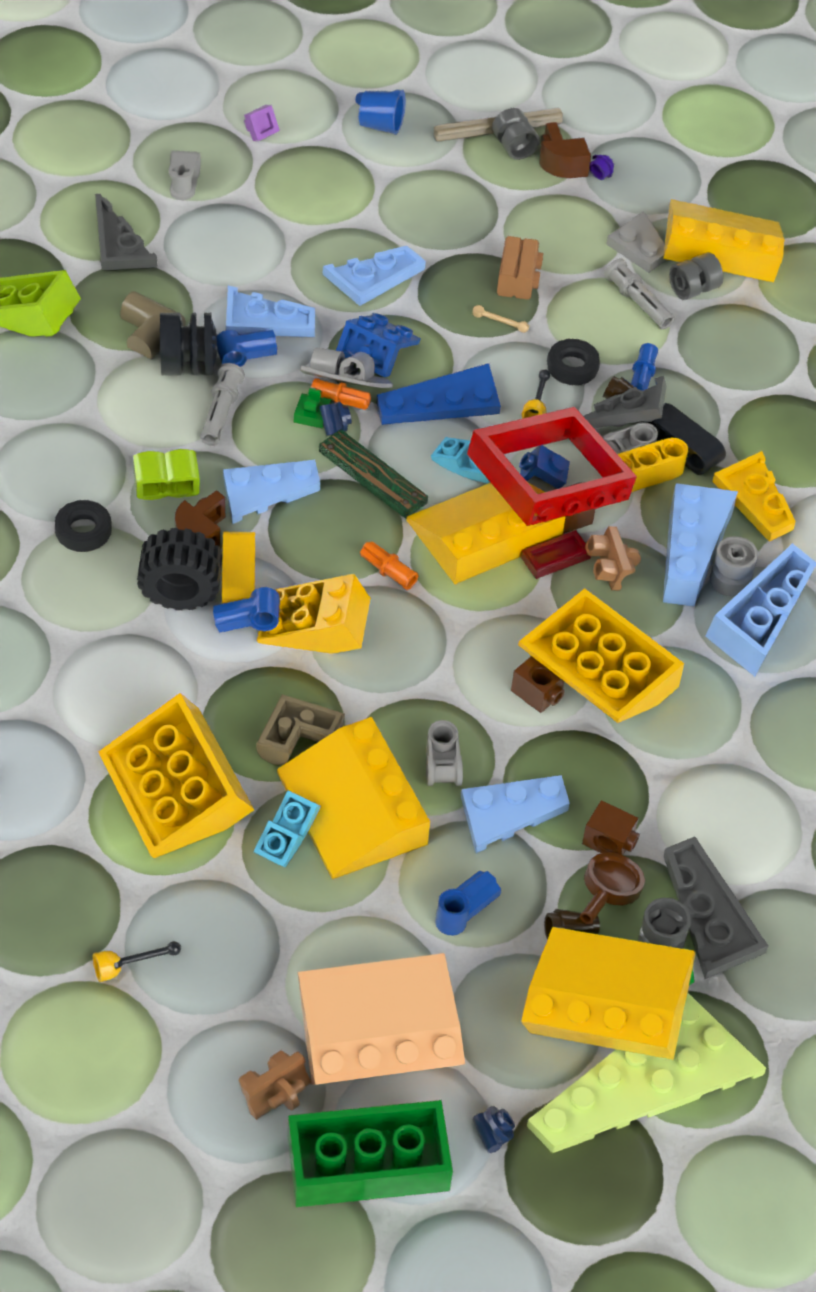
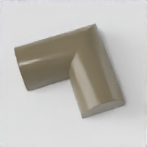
[120,291,186,359]
[257,694,345,765]

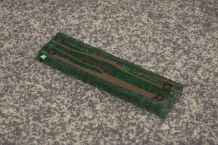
[319,429,428,519]

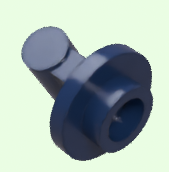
[319,402,352,436]
[472,1106,515,1153]

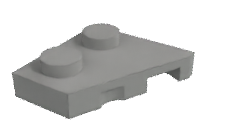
[606,212,667,273]

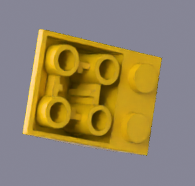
[257,574,371,654]

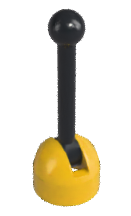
[521,369,550,419]
[93,941,181,982]

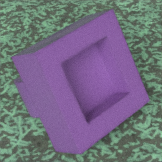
[244,105,280,141]

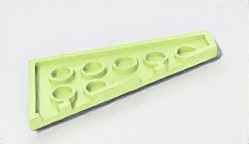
[527,993,766,1153]

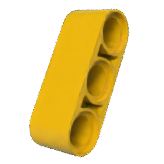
[617,438,688,492]
[222,531,255,604]

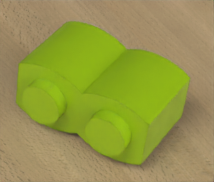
[133,449,200,500]

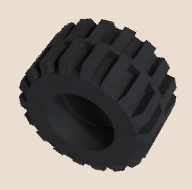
[137,528,223,611]

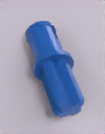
[631,343,659,391]

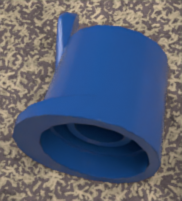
[355,89,406,135]

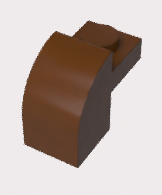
[539,122,591,178]
[175,490,226,547]

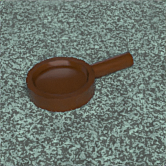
[580,852,645,924]

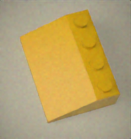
[663,199,784,282]
[406,482,566,584]
[518,588,684,723]
[98,693,254,858]
[277,717,430,880]
[521,927,695,1060]

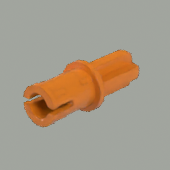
[311,378,371,410]
[360,541,419,590]

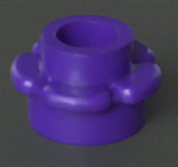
[589,154,614,180]

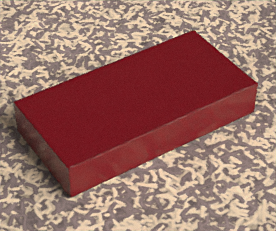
[521,530,591,579]

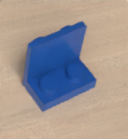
[336,313,421,378]

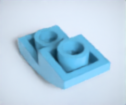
[431,437,490,483]
[254,790,321,867]

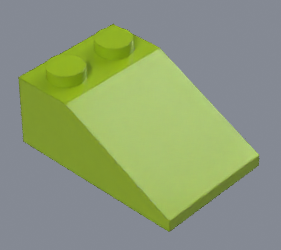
[0,270,81,337]

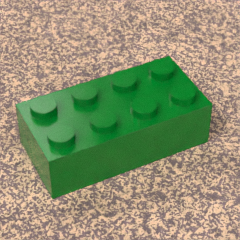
[288,1100,453,1207]

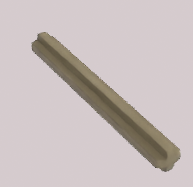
[433,108,563,142]

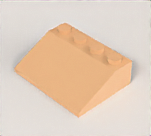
[297,953,465,1085]

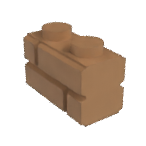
[497,236,544,300]

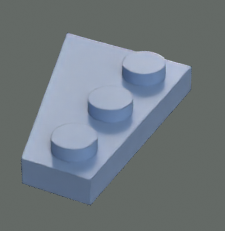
[323,246,426,306]
[226,285,315,337]
[223,460,320,524]
[461,775,570,853]

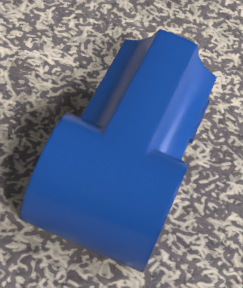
[217,330,277,367]
[213,587,280,633]
[435,870,501,936]

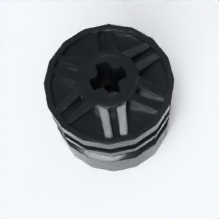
[160,312,217,376]

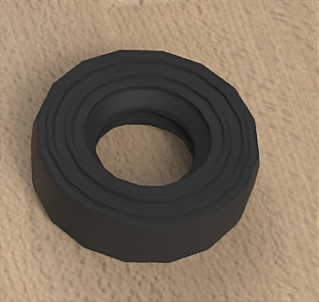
[547,339,600,385]
[55,500,112,552]

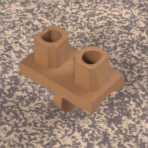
[586,526,641,591]
[239,1050,311,1120]

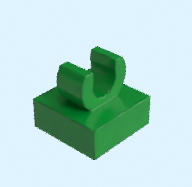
[294,388,331,429]

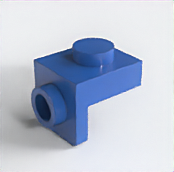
[519,445,570,489]

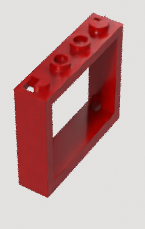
[467,407,637,526]

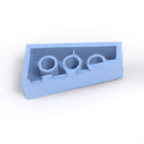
[663,483,738,607]
[705,543,816,677]

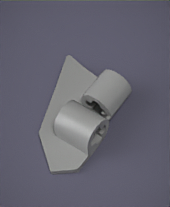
[300,347,393,388]

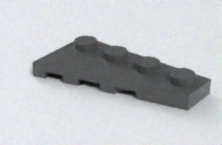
[663,836,768,979]

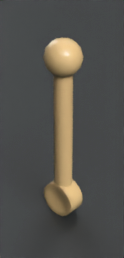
[473,305,529,333]

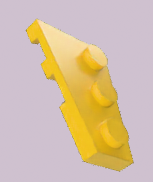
[712,451,796,542]

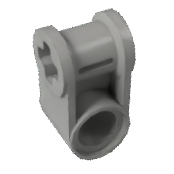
[169,151,201,200]
[602,422,658,454]
[426,720,463,786]

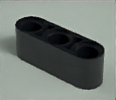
[641,403,726,475]

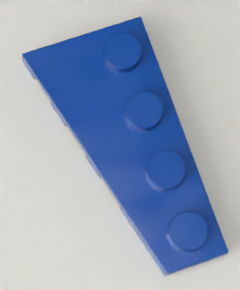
[377,363,501,425]

